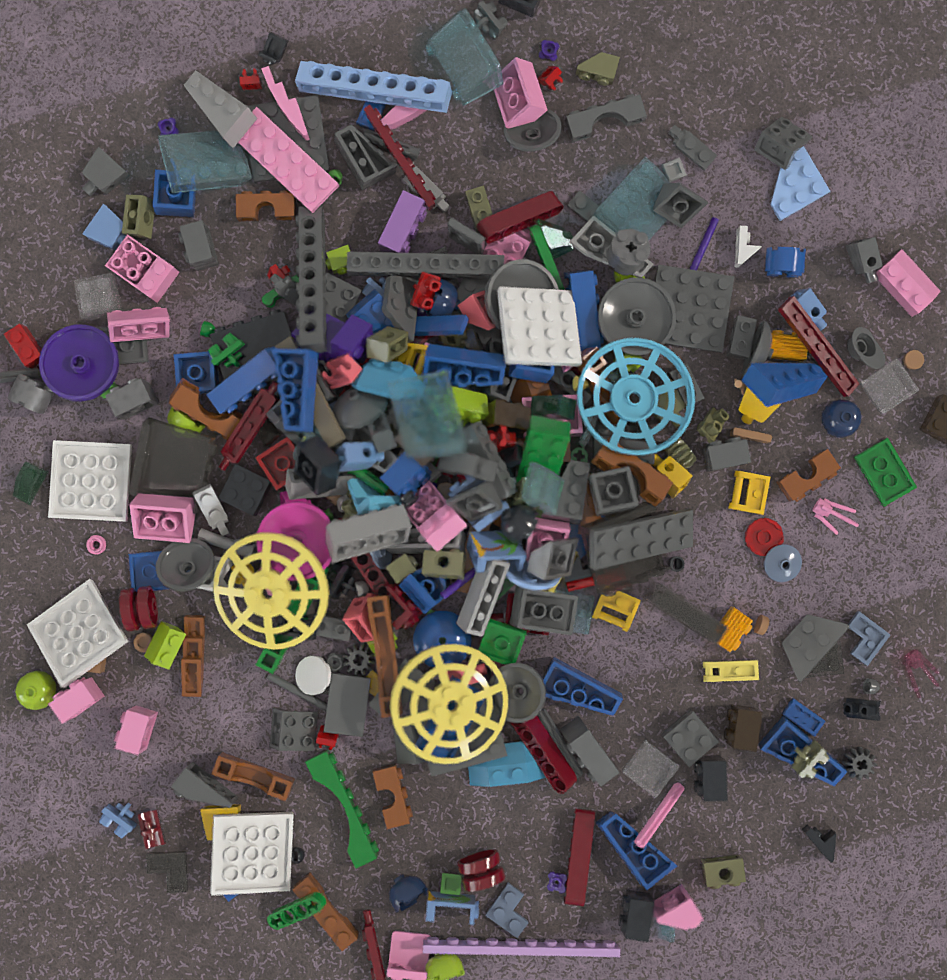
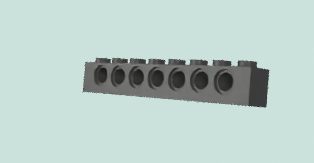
[296,205,327,353]
[347,252,504,279]

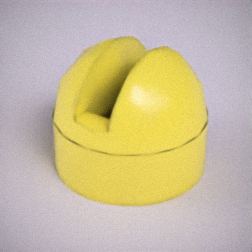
[572,375,589,391]

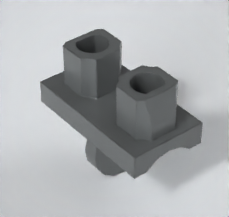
[473,0,508,40]

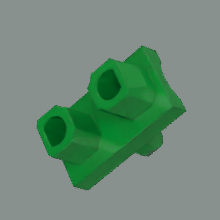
[208,333,245,368]

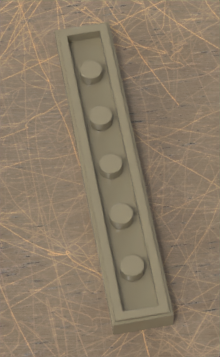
[275,336,346,449]

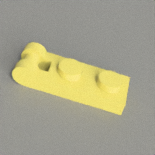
[703,660,759,682]

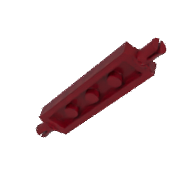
[218,381,279,471]
[362,909,386,980]

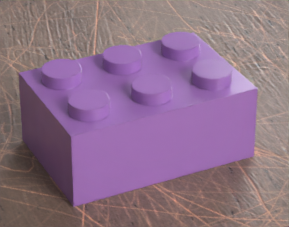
[378,190,427,253]

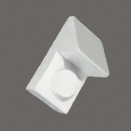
[735,226,762,267]
[197,556,233,591]

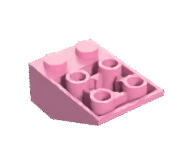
[105,234,179,303]
[402,481,467,552]

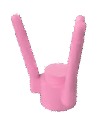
[812,498,859,535]

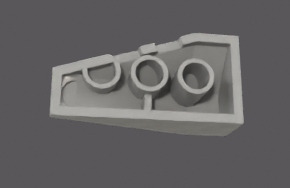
[569,215,653,278]

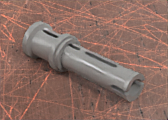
[197,528,257,557]

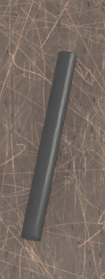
[267,673,328,712]

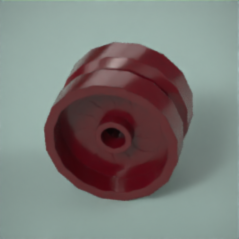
[119,586,158,631]
[457,849,506,892]

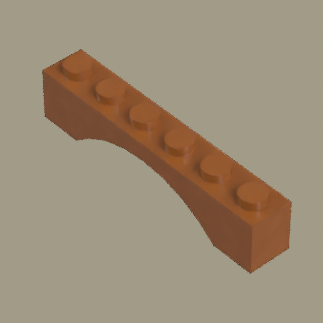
[367,595,403,718]

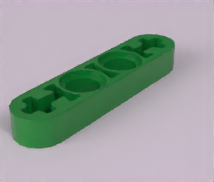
[529,224,565,290]
[267,892,327,930]

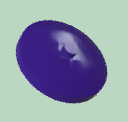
[39,325,119,402]

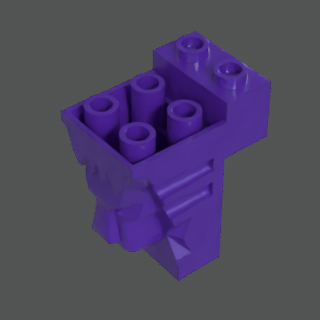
[291,312,374,365]

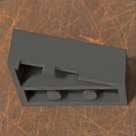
[560,716,620,786]

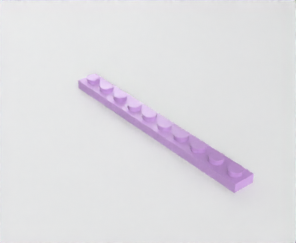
[423,937,620,957]

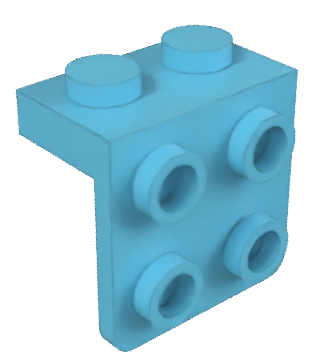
[347,479,401,515]

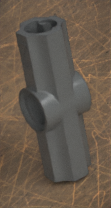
[551,366,593,406]

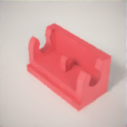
[321,354,362,389]

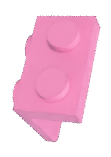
[482,229,533,264]
[387,931,431,980]

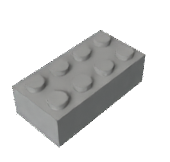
[325,505,411,563]

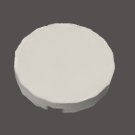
[295,656,332,695]

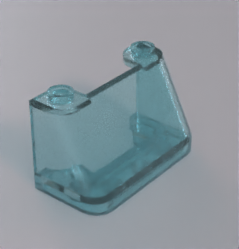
[425,8,503,106]

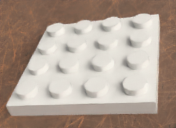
[497,287,582,366]
[48,440,132,522]
[27,579,128,688]
[210,812,293,895]

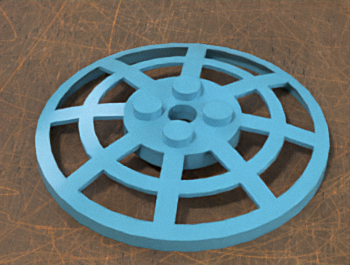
[577,338,695,456]

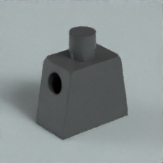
[82,147,130,196]
[845,237,882,283]

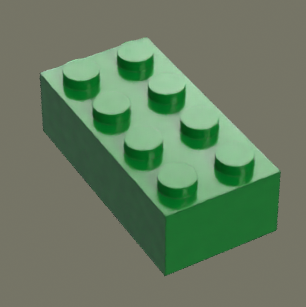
[515,415,571,497]

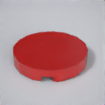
[745,518,784,556]

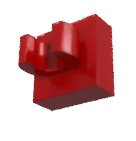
[538,66,563,90]
[239,68,262,90]
[267,264,291,284]
[316,725,339,750]

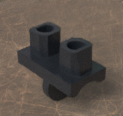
[327,563,356,599]
[843,698,881,721]

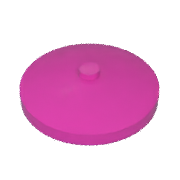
[256,501,331,581]

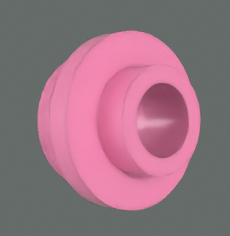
[86,535,106,554]

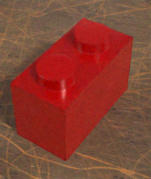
[4,323,42,368]

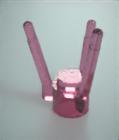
[903,649,940,698]

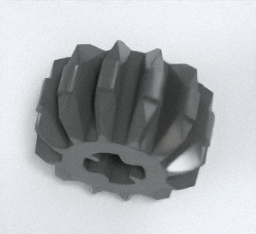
[343,643,376,676]
[842,746,877,781]

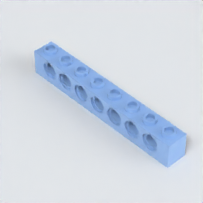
[295,61,452,113]

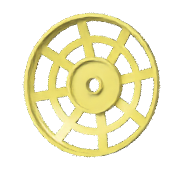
[213,532,329,649]
[391,644,508,764]

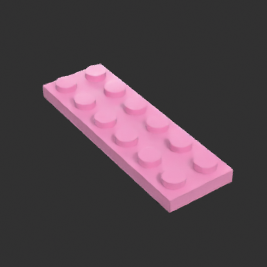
[238,107,339,213]

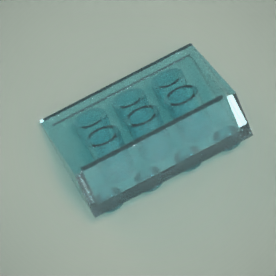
[158,131,252,193]
[592,157,670,241]
[387,370,467,457]

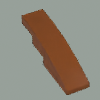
[181,615,205,697]

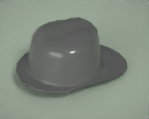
[847,327,886,369]

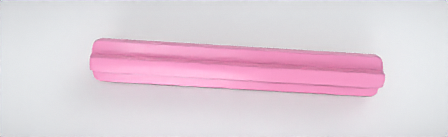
[634,783,685,848]

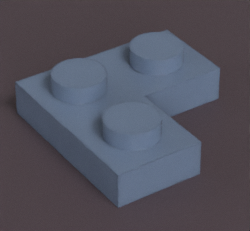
[848,611,890,666]
[485,882,529,938]

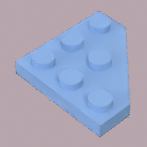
[770,146,831,221]

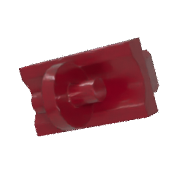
[137,809,166,849]

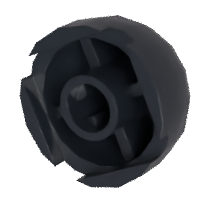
[500,504,539,545]

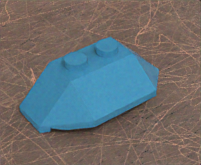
[350,358,428,400]
[468,741,546,787]

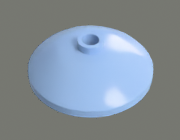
[505,559,561,590]

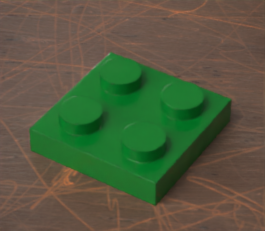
[478,619,527,665]

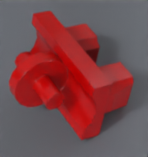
[410,271,441,310]
[487,426,516,452]

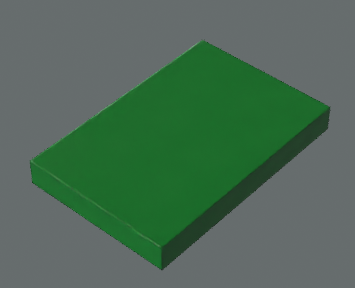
[854,438,917,507]

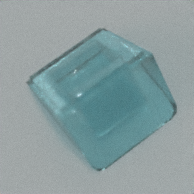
[658,923,675,943]

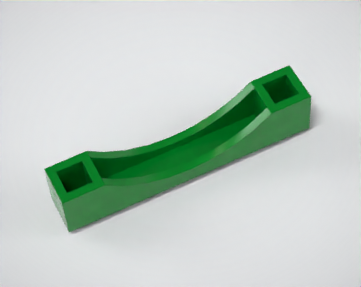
[256,567,330,674]
[305,749,379,869]

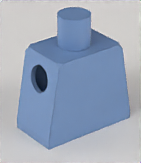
[83,204,127,251]
[790,288,827,331]
[334,442,384,472]

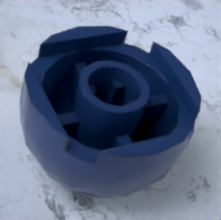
[426,279,460,316]
[821,399,862,438]
[389,875,429,913]

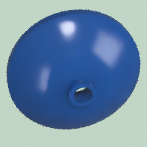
[413,611,472,668]

